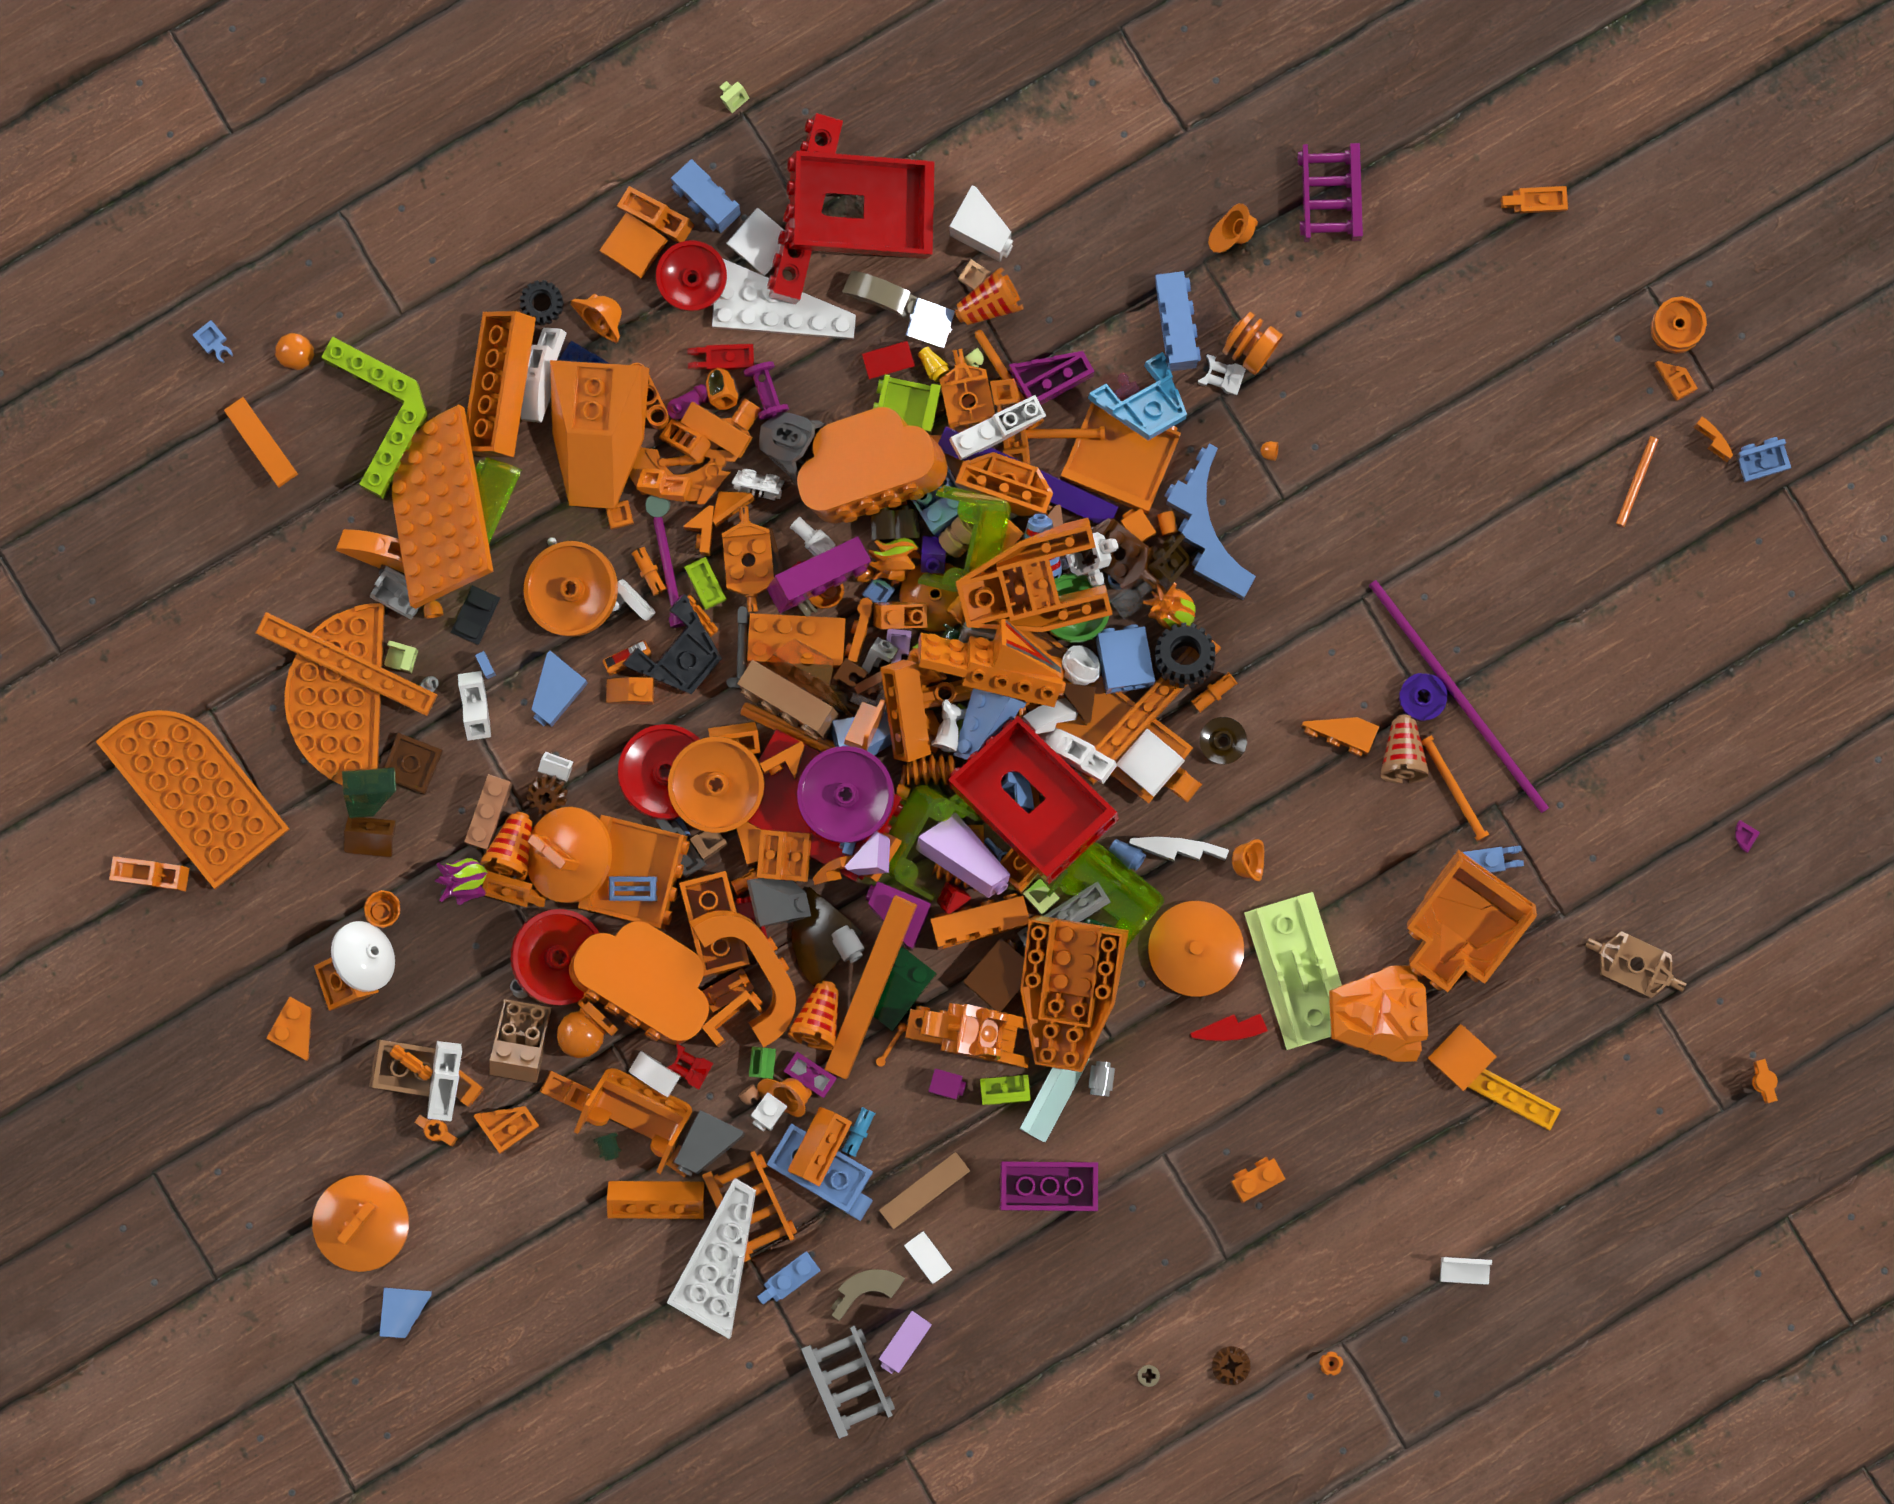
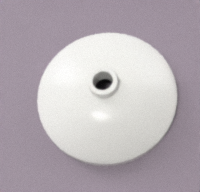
[331,921,395,992]

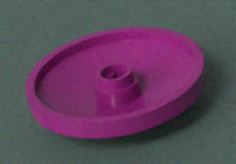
[797,746,894,843]

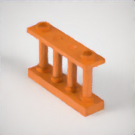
[702,1151,797,1263]

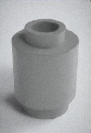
[831,925,865,963]
[1088,1061,1115,1097]

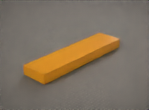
[1468,1069,1561,1131]

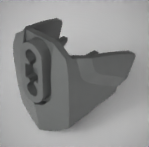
[759,412,827,486]

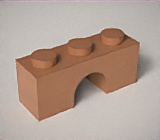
[465,774,513,851]

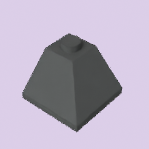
[747,878,811,927]

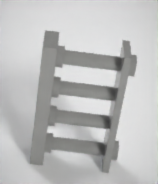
[801,1326,895,1439]

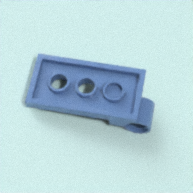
[767,1123,873,1221]

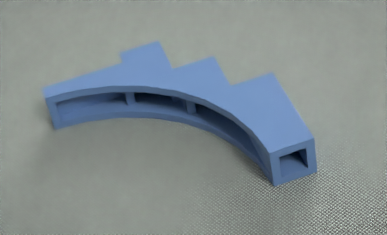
[1165,443,1256,600]

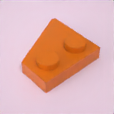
[266,997,312,1061]
[474,1106,539,1154]

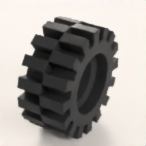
[520,280,564,325]

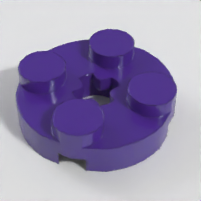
[1399,673,1447,721]

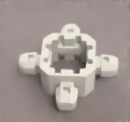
[1060,532,1118,587]

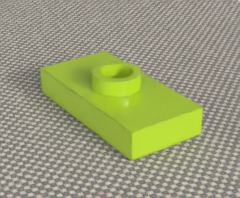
[684,557,727,610]

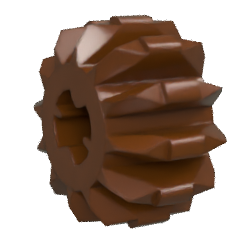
[527,774,568,814]

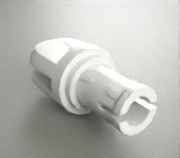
[790,516,836,556]

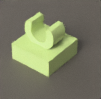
[720,81,749,113]

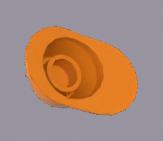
[1208,203,1258,253]
[757,1078,812,1117]

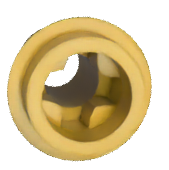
[918,347,950,383]

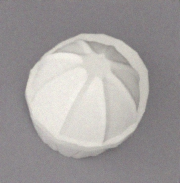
[1062,645,1101,686]

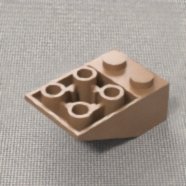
[490,999,551,1083]

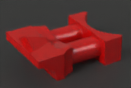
[667,1044,714,1090]

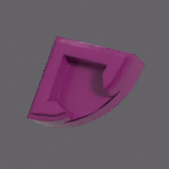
[1735,820,1760,853]

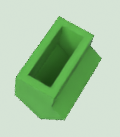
[749,1047,776,1079]

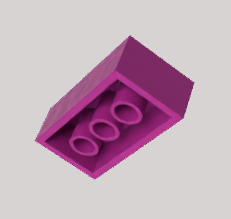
[1000,1162,1098,1211]

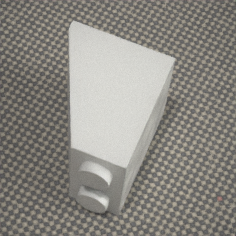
[950,185,1013,262]

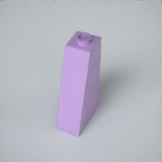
[916,813,1010,898]

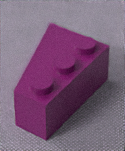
[1009,351,1095,405]

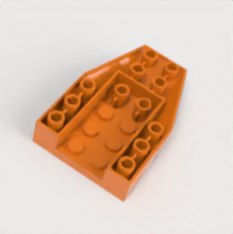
[550,360,649,509]
[1020,915,1129,1072]

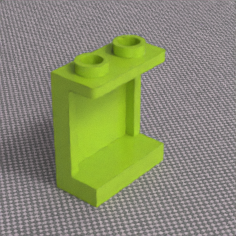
[873,374,941,435]

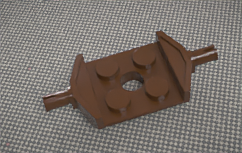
[1083,518,1160,589]

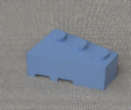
[671,159,741,233]

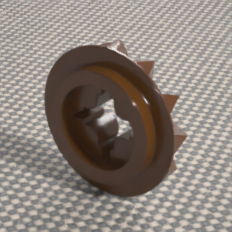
[1212,1346,1250,1385]

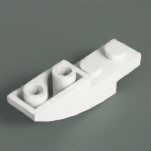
[521,328,566,423]
[949,395,1046,460]
[1037,728,1117,784]

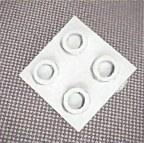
[732,469,785,501]

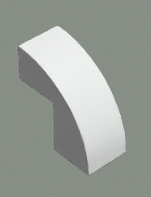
[458,671,491,741]

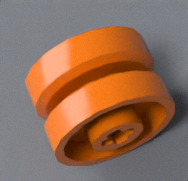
[1650,296,1707,354]

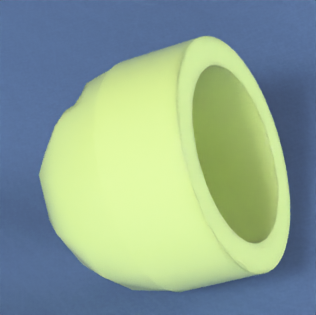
[964,348,984,367]

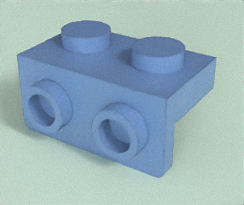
[1736,437,1791,482]

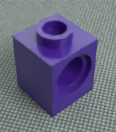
[921,536,946,574]

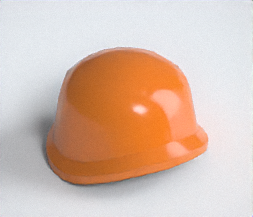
[1232,839,1264,881]

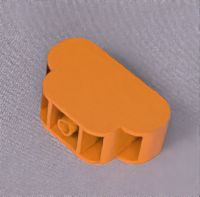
[797,407,948,523]
[569,921,709,1045]

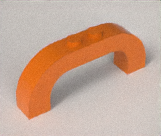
[689,910,796,1048]

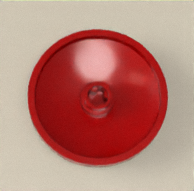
[617,724,700,820]
[511,909,599,1006]

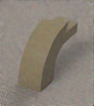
[842,271,917,322]
[831,1270,905,1321]

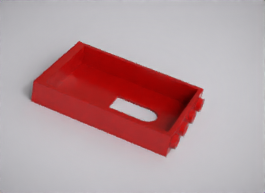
[785,151,935,259]
[948,716,1119,884]
[747,729,904,883]

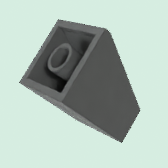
[674,1110,745,1176]

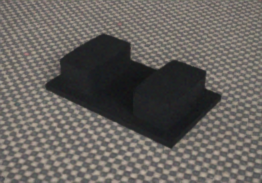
[451,585,500,645]

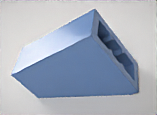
[531,651,588,727]
[831,712,892,755]

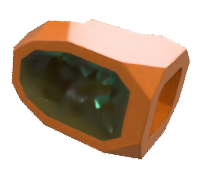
[706,368,738,410]

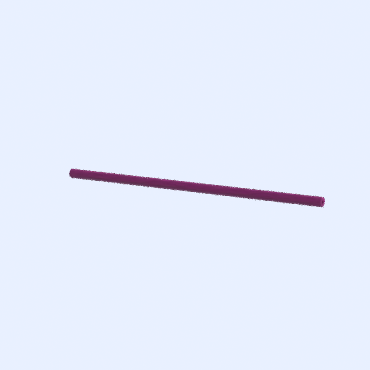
[1369,580,1549,813]

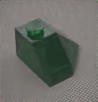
[342,767,396,818]

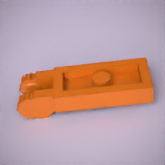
[845,597,873,665]

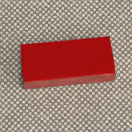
[937,882,971,914]

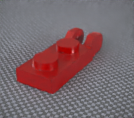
[687,344,754,370]

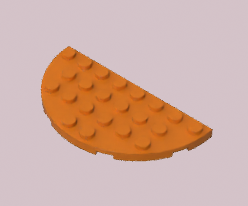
[285,603,385,793]

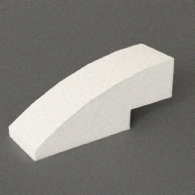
[427,1041,462,1121]

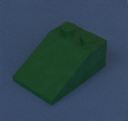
[873,946,937,1031]

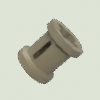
[1137,1365,1160,1387]

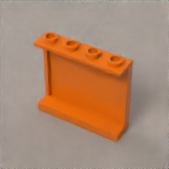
[1060,402,1181,515]
[578,815,690,929]

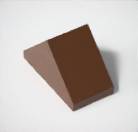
[1063,683,1096,725]

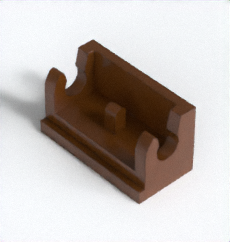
[833,658,869,692]

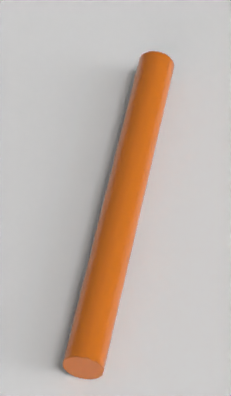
[1616,436,1659,527]

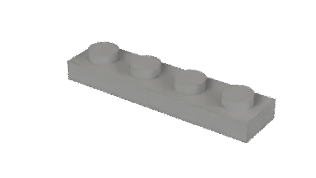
[1017,881,1111,947]

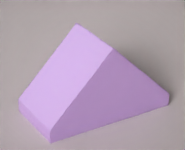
[845,831,890,875]

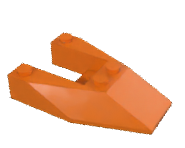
[955,518,1113,632]

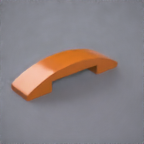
[990,378,1030,465]

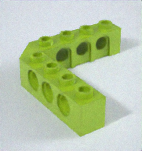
[321,337,428,499]

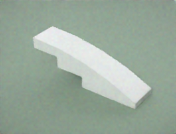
[1129,837,1229,862]

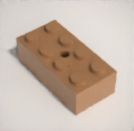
[737,660,840,740]

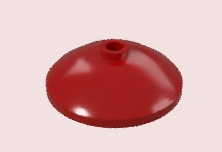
[656,240,727,311]

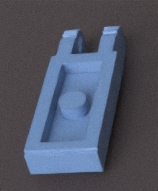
[1454,846,1524,873]

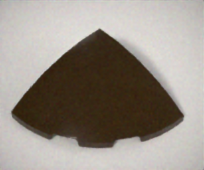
[792,887,863,987]

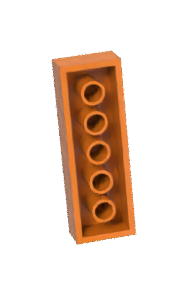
[466,311,536,457]

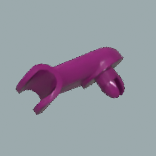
[667,384,709,419]

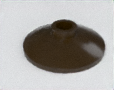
[1199,717,1247,764]

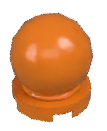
[557,997,619,1058]

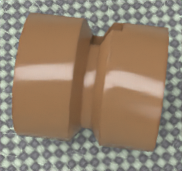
[938,513,983,558]

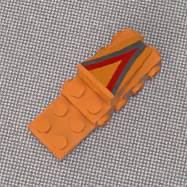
[918,618,1066,707]

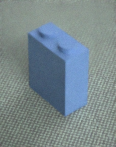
[1095,625,1155,694]

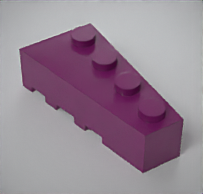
[767,536,871,613]

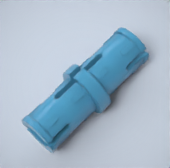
[841,1107,876,1157]

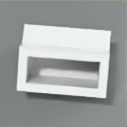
[538,752,573,782]

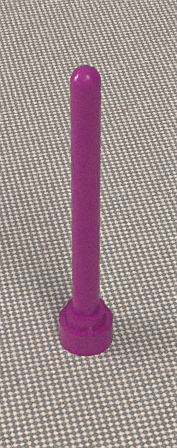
[653,517,686,628]

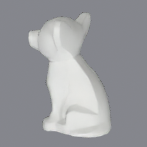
[931,699,967,752]

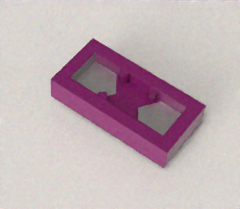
[784,1052,837,1098]

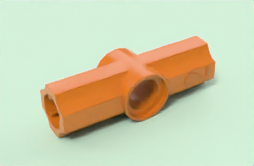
[921,680,973,709]

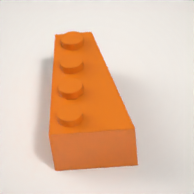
[930,893,1030,950]

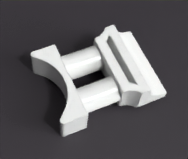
[1198,354,1246,395]

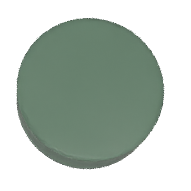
[646,495,670,517]

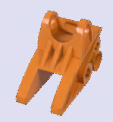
[920,1003,1030,1068]

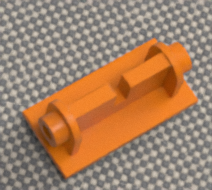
[702,968,754,1012]

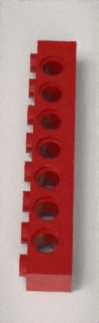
[767,113,843,305]

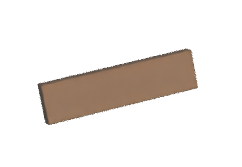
[879,1152,970,1229]

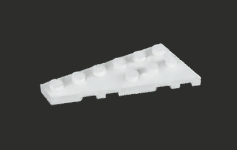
[712,259,856,340]
[667,1178,756,1339]

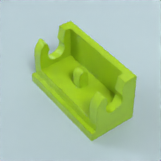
[980,1075,1030,1106]

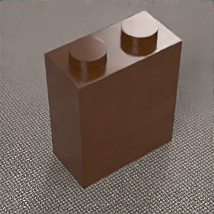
[963,939,1024,1012]

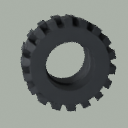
[1155,623,1215,688]

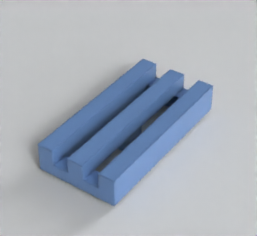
[609,876,657,901]

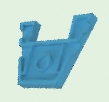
[1088,352,1187,440]

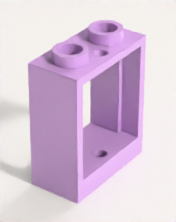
[879,1311,932,1374]

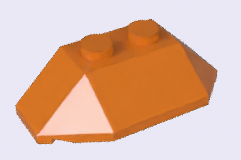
[955,452,1053,516]

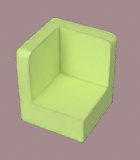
[384,641,418,674]
[1022,879,1059,916]

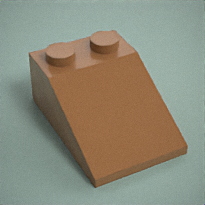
[369,1039,436,1097]

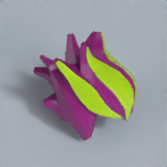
[435,858,488,905]

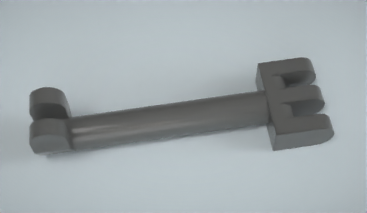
[726,606,749,688]

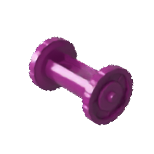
[744,361,789,420]

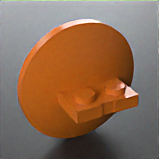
[527,807,612,903]
[312,1175,409,1272]

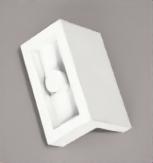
[1440,1257,1492,1285]

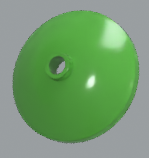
[1049,574,1110,642]

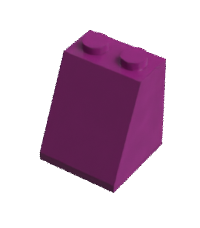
[866,881,931,951]

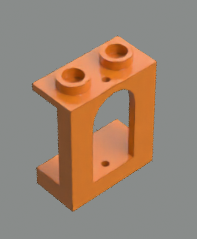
[702,990,763,1047]

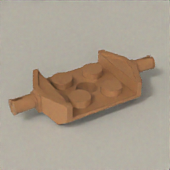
[1585,931,1686,998]

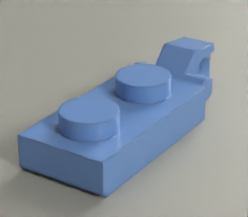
[757,1251,821,1304]

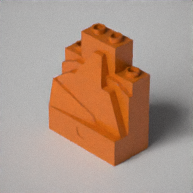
[1407,850,1537,992]

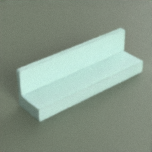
[1020,1059,1089,1142]

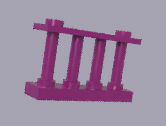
[1297,143,1363,242]

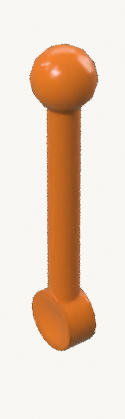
[876,1023,907,1067]

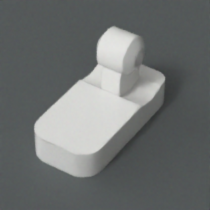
[612,579,656,621]

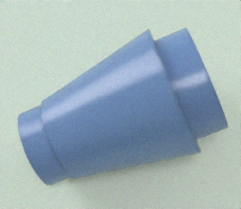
[1109,839,1146,871]

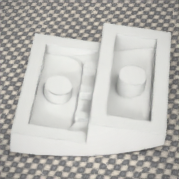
[726,208,784,276]
[1116,729,1185,797]

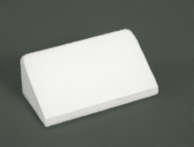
[904,1231,952,1284]

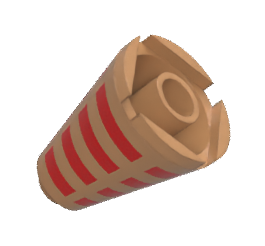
[1381,715,1429,783]

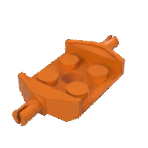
[939,349,995,432]
[722,506,774,613]

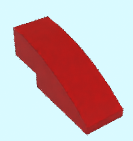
[1189,1014,1268,1042]

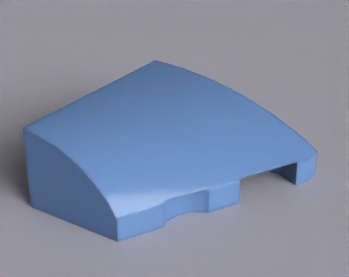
[380,1288,432,1338]

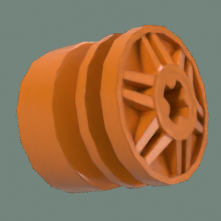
[1222,312,1284,375]

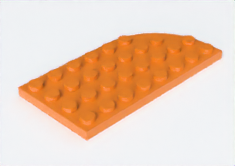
[392,405,494,609]
[96,710,290,890]

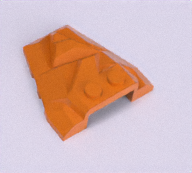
[1329,965,1428,1062]

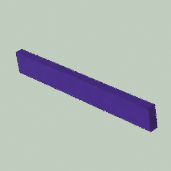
[938,426,1118,524]

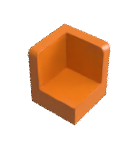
[456,1070,484,1107]

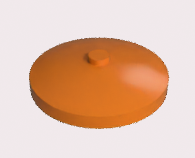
[524,541,618,637]
[668,736,764,833]
[1148,901,1244,997]

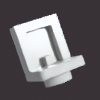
[751,1092,787,1132]

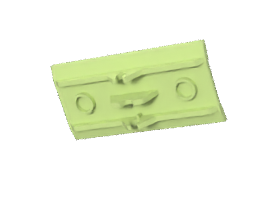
[1244,892,1342,1050]

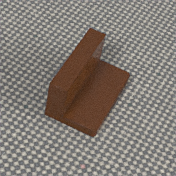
[344,816,396,857]

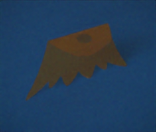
[760,639,854,718]

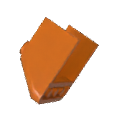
[574,1068,692,1174]

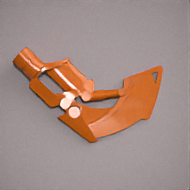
[629,398,762,505]

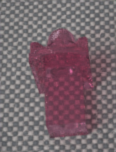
[1113,373,1140,399]

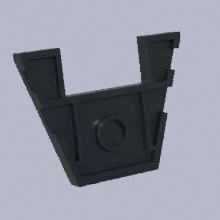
[622,594,722,694]

